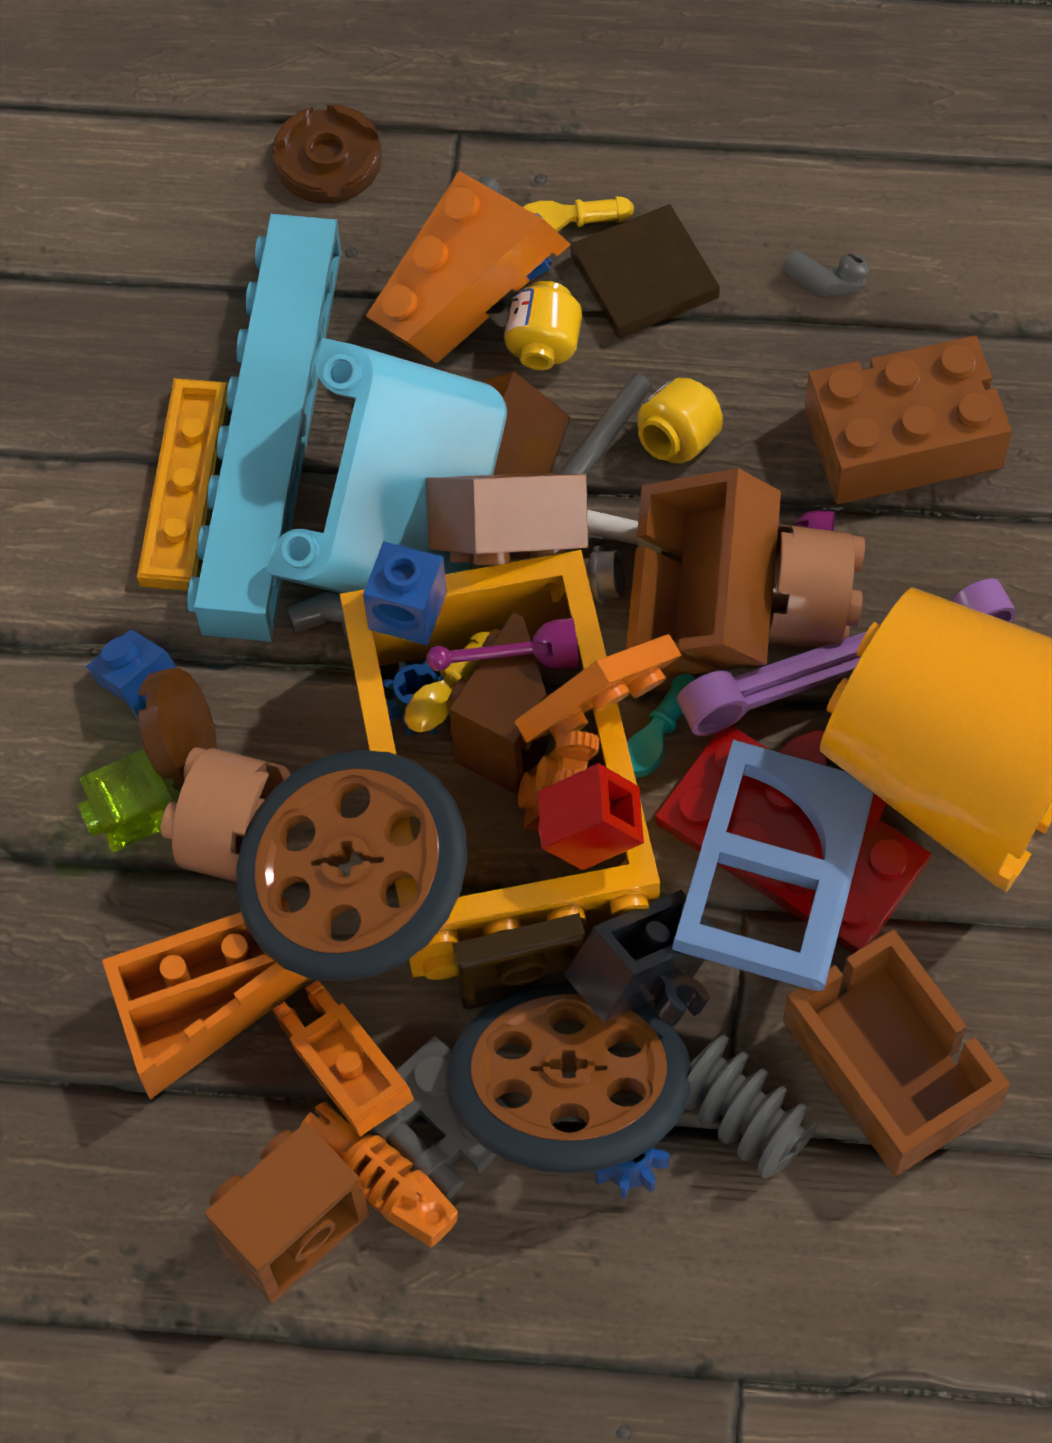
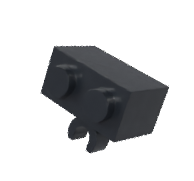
[564,890,714,1027]

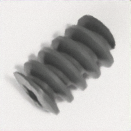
[685,1035,819,1179]

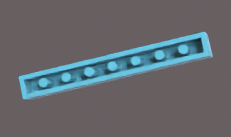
[187,214,342,642]

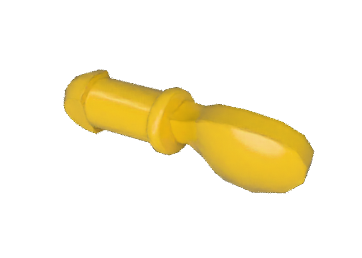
[524,196,634,232]
[404,631,490,732]

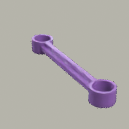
[677,578,1017,736]

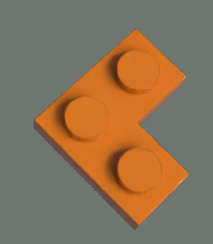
[514,634,682,743]

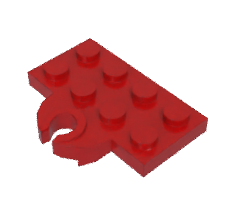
[655,725,932,954]

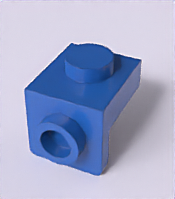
[86,629,176,720]

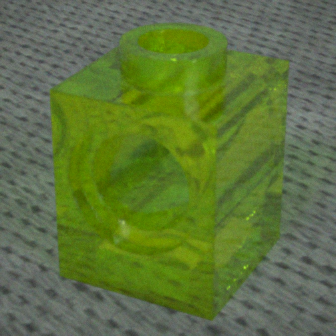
[77,749,172,853]

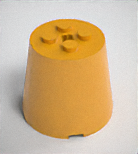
[820,587,1052,892]

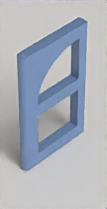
[672,740,874,991]

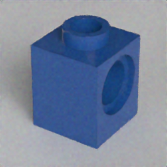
[363,541,447,645]

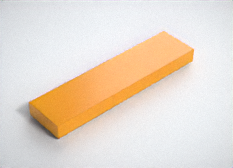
[137,378,229,591]

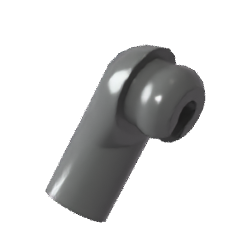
[782,249,869,298]
[285,591,347,636]

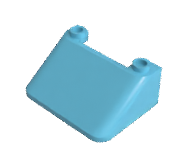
[266,338,507,593]

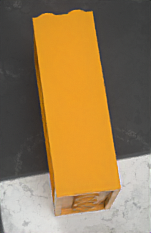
[340,550,660,980]

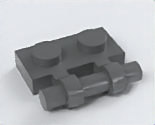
[369,1035,509,1200]

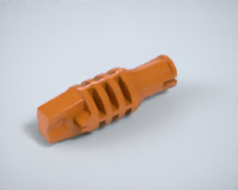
[301,1101,458,1247]

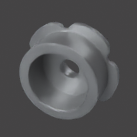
[584,546,625,604]

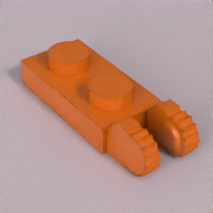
[518,730,600,832]
[272,980,414,1137]

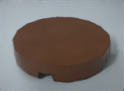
[273,105,382,203]
[138,667,217,791]

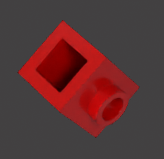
[538,763,644,870]

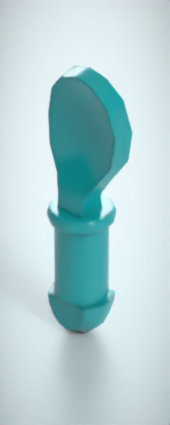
[627,673,697,778]

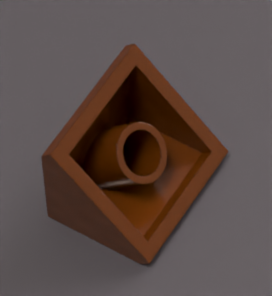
[482,371,570,475]

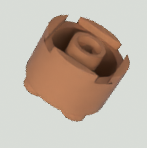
[768,524,865,650]
[161,747,291,883]

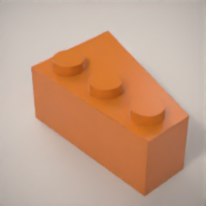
[366,171,571,364]
[102,897,312,1100]

